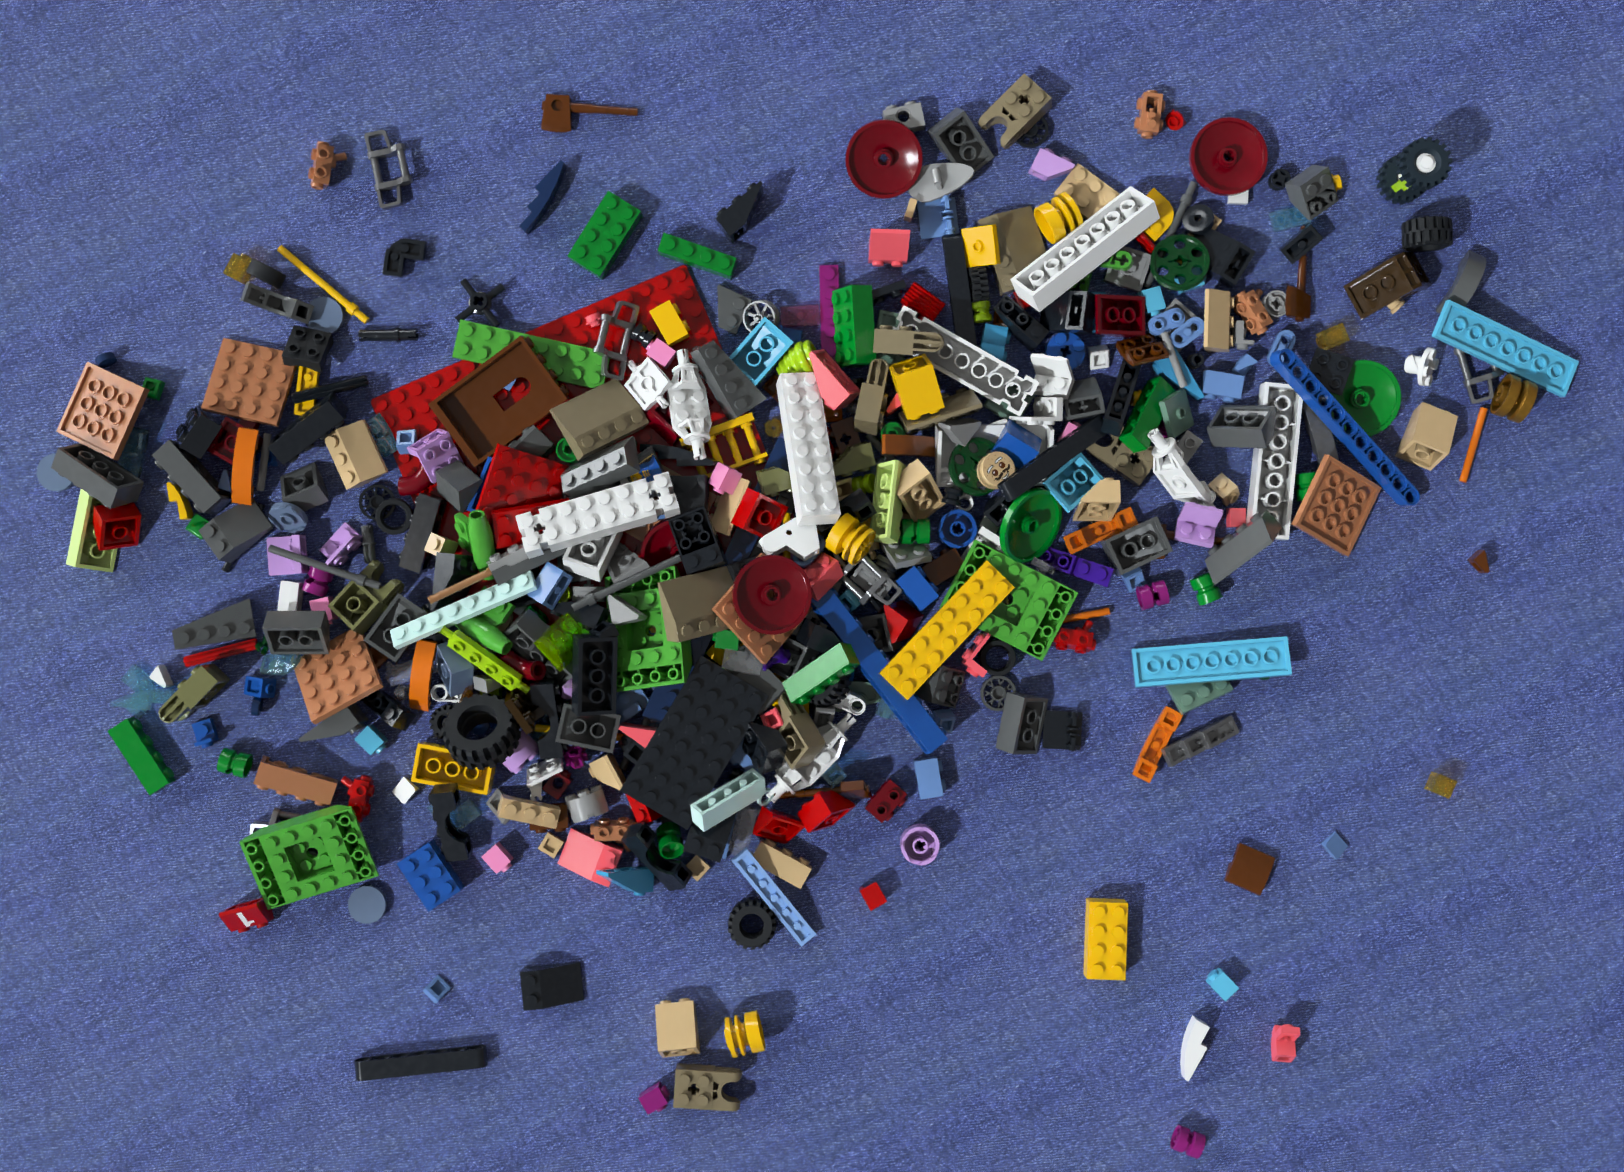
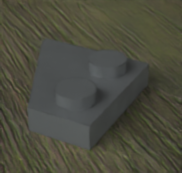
[717,284,752,335]

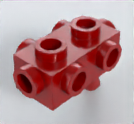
[1051,620,1096,654]
[340,775,375,823]

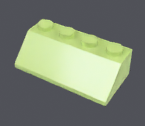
[870,460,906,544]
[66,489,118,573]

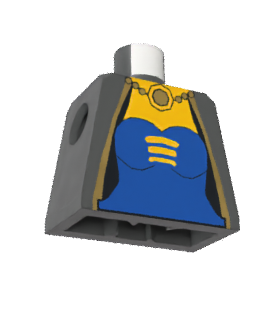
[620,446,665,485]

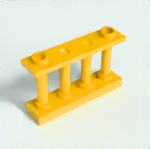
[679,412,768,478]

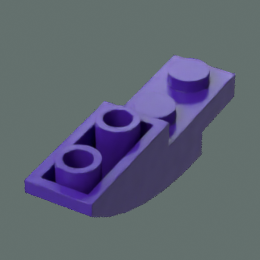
[1035,547,1116,588]

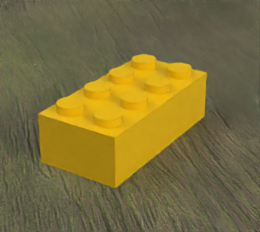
[411,741,496,795]
[1083,898,1128,980]

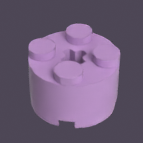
[502,729,539,774]
[900,824,940,866]

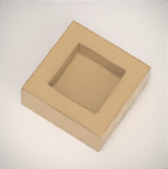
[904,198,918,222]
[538,831,565,858]
[686,855,711,881]

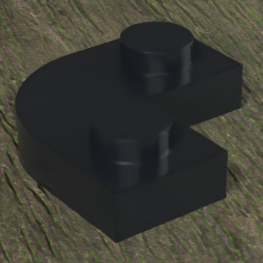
[382,238,427,278]

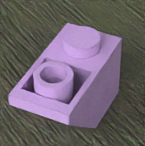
[1028,148,1075,181]

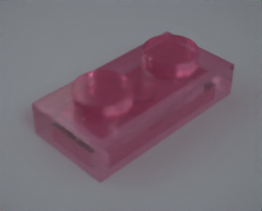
[780,305,820,327]

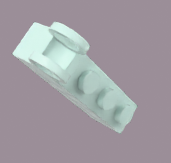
[690,768,774,832]

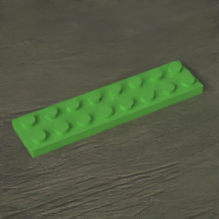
[452,319,610,389]

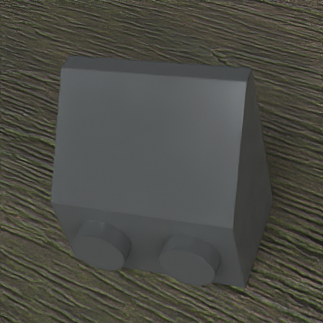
[280,462,329,512]

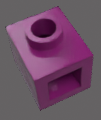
[638,1081,670,1115]

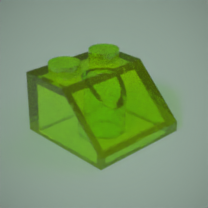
[533,612,582,672]

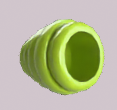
[776,340,816,375]

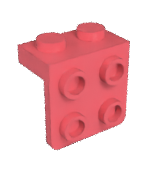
[961,632,991,678]

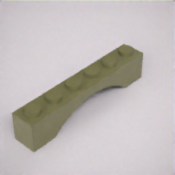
[756,441,876,497]

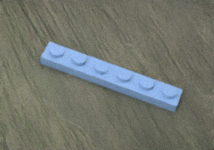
[731,848,816,947]

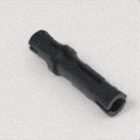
[358,327,419,343]

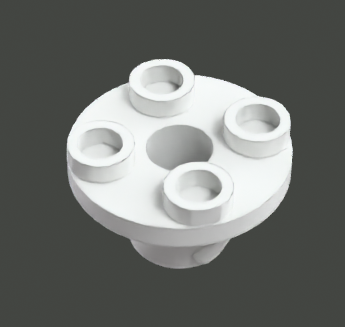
[1404,347,1439,386]

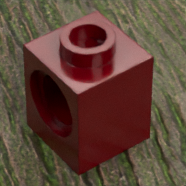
[542,769,573,800]

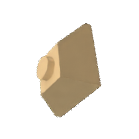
[588,753,626,790]

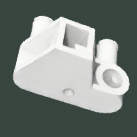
[758,517,820,562]

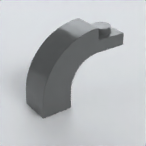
[1436,249,1486,314]
[240,282,314,324]

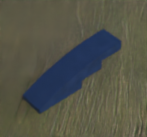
[519,160,567,235]

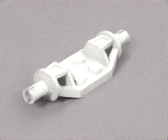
[667,349,712,460]
[1147,428,1216,507]
[766,713,857,803]

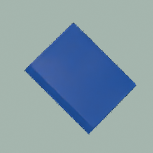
[991,419,1042,469]

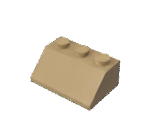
[1204,289,1235,352]
[324,419,388,490]
[897,459,946,522]
[710,478,751,537]
[1073,478,1121,521]

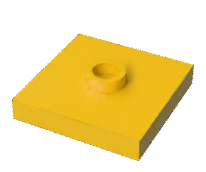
[961,224,1001,268]

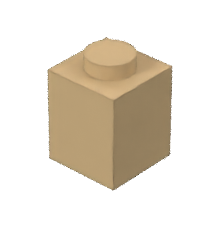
[424,532,459,556]

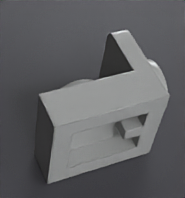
[1231,320,1255,350]

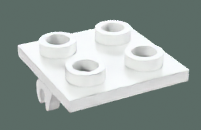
[527,758,563,801]

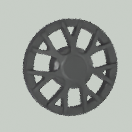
[980,676,1016,711]

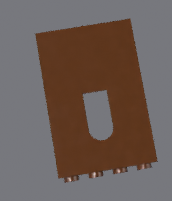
[428,335,570,467]

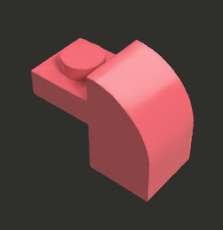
[1271,1024,1300,1063]

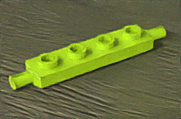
[439,626,530,694]

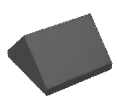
[435,460,483,513]

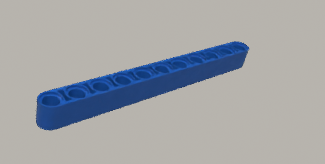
[1270,349,1420,506]

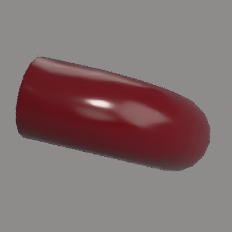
[398,462,432,496]
[495,649,546,680]

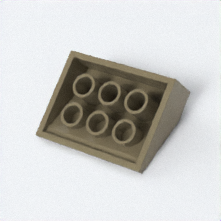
[976,206,1046,297]
[549,379,649,461]
[898,387,983,435]
[657,566,734,642]

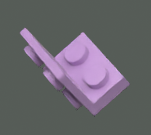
[407,428,464,484]
[1174,502,1224,548]
[319,522,362,566]
[267,535,308,576]

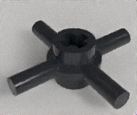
[455,278,506,327]

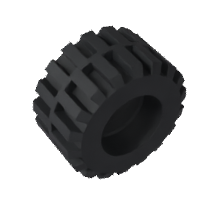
[1401,216,1453,252]
[801,656,852,706]
[728,898,776,950]

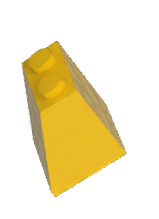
[889,353,945,420]

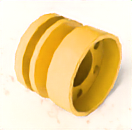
[1034,192,1083,244]
[825,513,876,566]
[724,1010,766,1058]

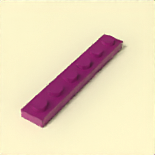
[819,265,839,363]

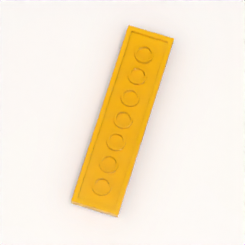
[879,560,1015,700]

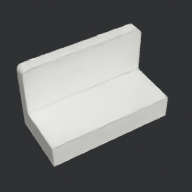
[277,581,304,611]

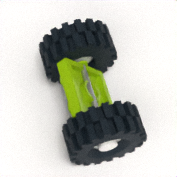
[1376,137,1452,205]

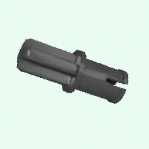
[361,525,376,564]

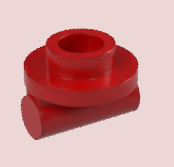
[1165,109,1187,130]

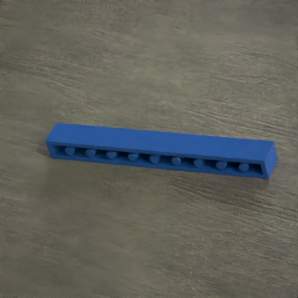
[811,587,948,755]

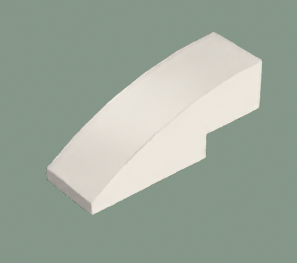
[1180,1015,1210,1082]

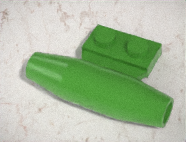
[454,510,496,580]
[455,586,516,655]

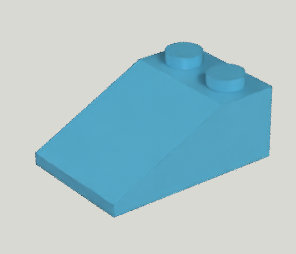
[729,317,794,387]
[1042,453,1104,513]

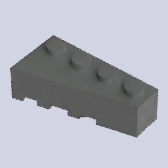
[690,340,767,421]
[172,598,257,650]

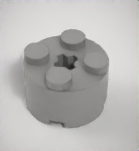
[564,784,609,823]

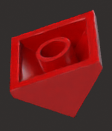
[883,600,924,643]
[753,806,805,844]

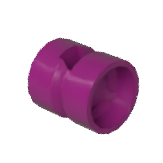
[302,566,334,597]
[1136,580,1170,610]
[1170,1125,1206,1159]

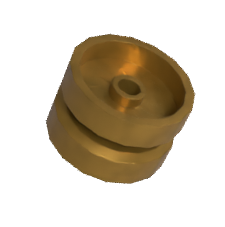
[1490,374,1538,423]

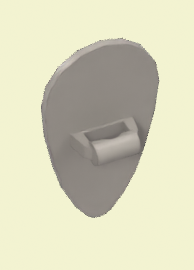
[908,163,974,203]

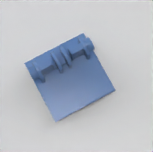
[917,195,959,239]

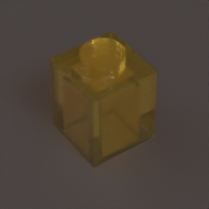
[223,253,252,285]
[1316,323,1350,350]
[1424,771,1457,799]

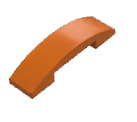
[231,427,259,506]
[1063,506,1138,555]
[409,639,437,712]
[1132,706,1183,783]

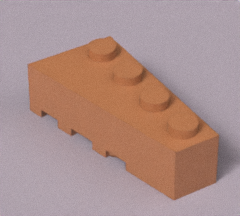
[253,755,338,807]

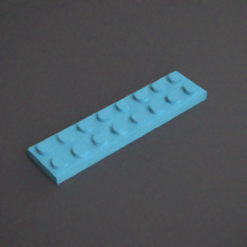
[1431,300,1579,397]
[1131,636,1292,688]

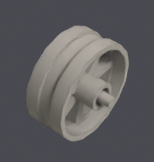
[743,300,780,333]
[571,580,606,602]

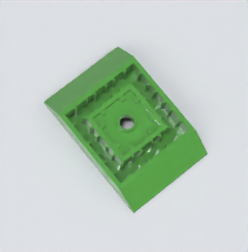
[939,540,1078,661]
[605,566,693,692]
[239,805,379,910]

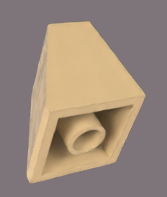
[1395,402,1458,471]
[655,998,701,1058]

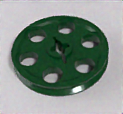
[1150,234,1210,291]
[948,437,995,496]

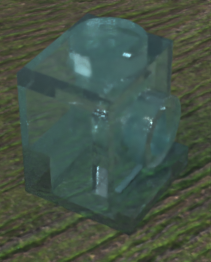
[875,696,896,719]

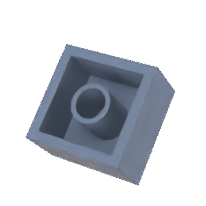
[436,642,476,697]

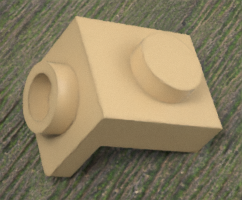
[1208,472,1240,506]

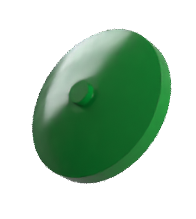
[1331,360,1401,436]
[999,487,1062,563]

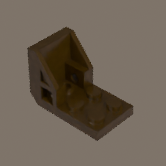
[1343,252,1432,320]
[504,678,563,735]

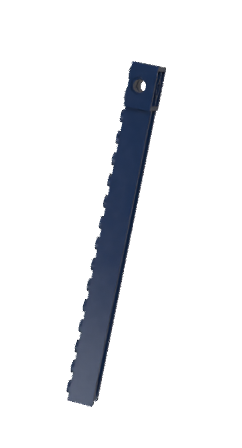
[642,437,789,724]

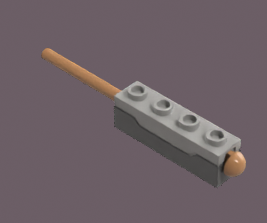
[427,531,567,604]

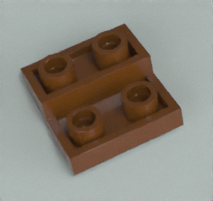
[1116,334,1169,366]
[1224,843,1275,896]

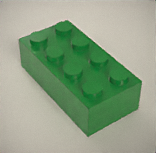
[567,191,643,280]
[831,285,876,368]

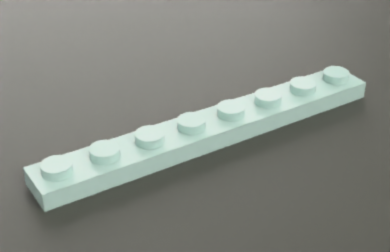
[390,570,537,650]

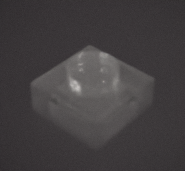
[1031,557,1056,575]

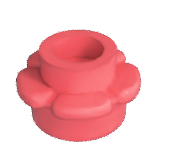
[585,312,602,328]

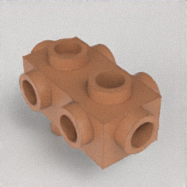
[1134,90,1165,139]
[308,141,347,190]
[1234,289,1273,336]
[590,817,637,852]

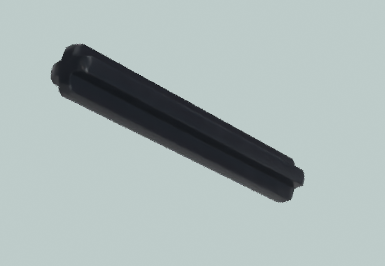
[291,375,369,404]

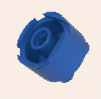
[1043,332,1085,371]
[937,509,977,549]

